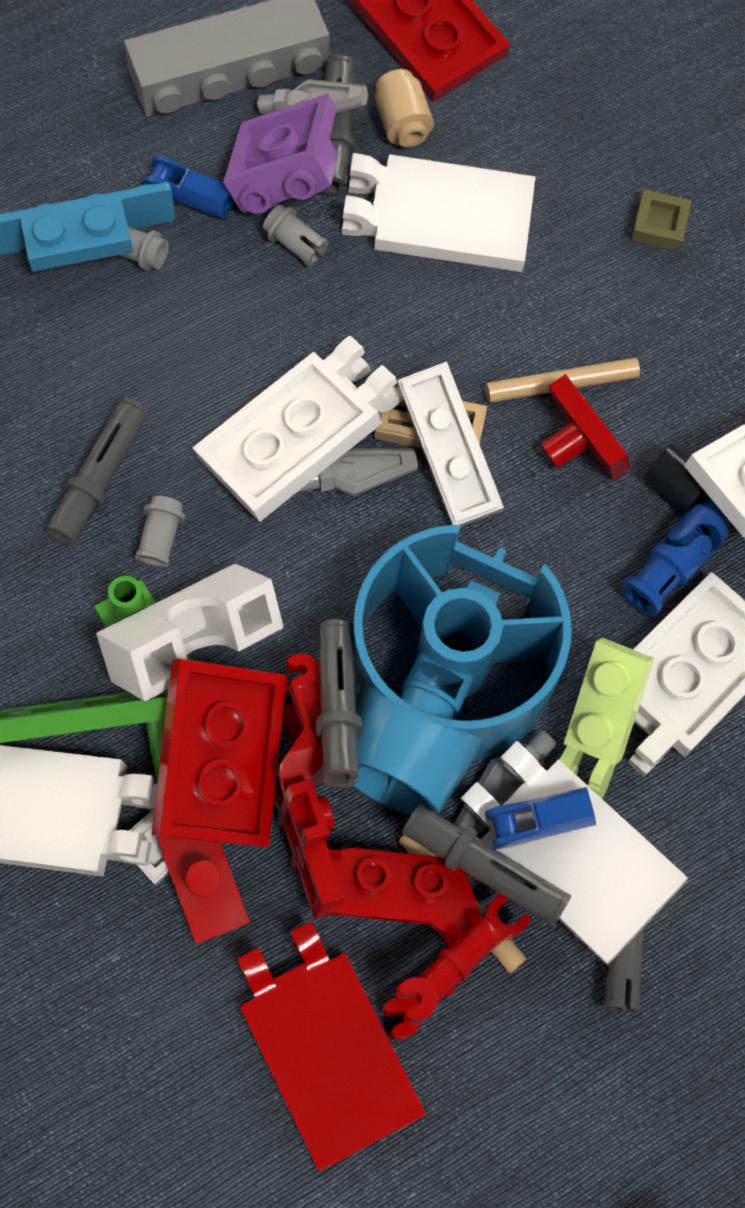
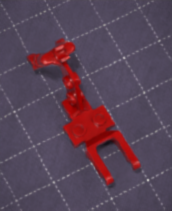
[274,653,531,1041]

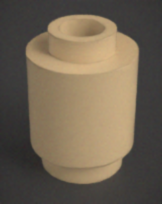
[374,69,434,147]

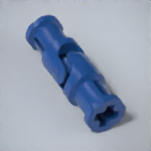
[620,496,732,618]

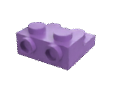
[223,94,338,213]

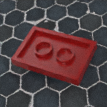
[152,659,287,847]

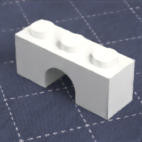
[96,564,284,701]

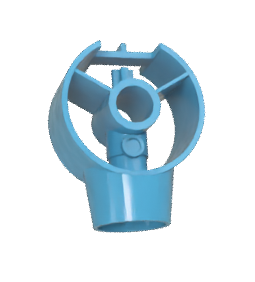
[351,525,572,816]

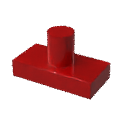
[540,374,630,481]
[156,836,250,944]

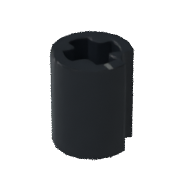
[644,444,707,513]

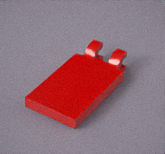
[347,0,510,102]
[237,921,426,1172]

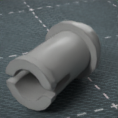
[263,204,329,267]
[119,227,169,271]
[135,496,186,568]

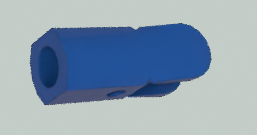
[140,155,234,220]
[485,787,596,849]

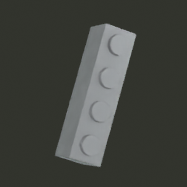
[124,0,329,117]

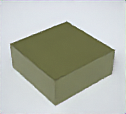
[631,189,692,252]

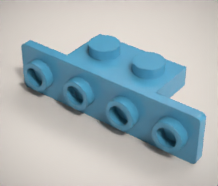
[0,182,175,272]

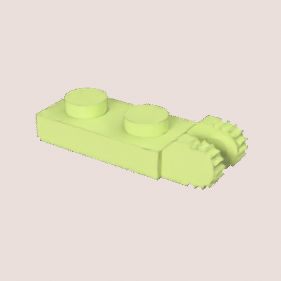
[560,638,654,798]

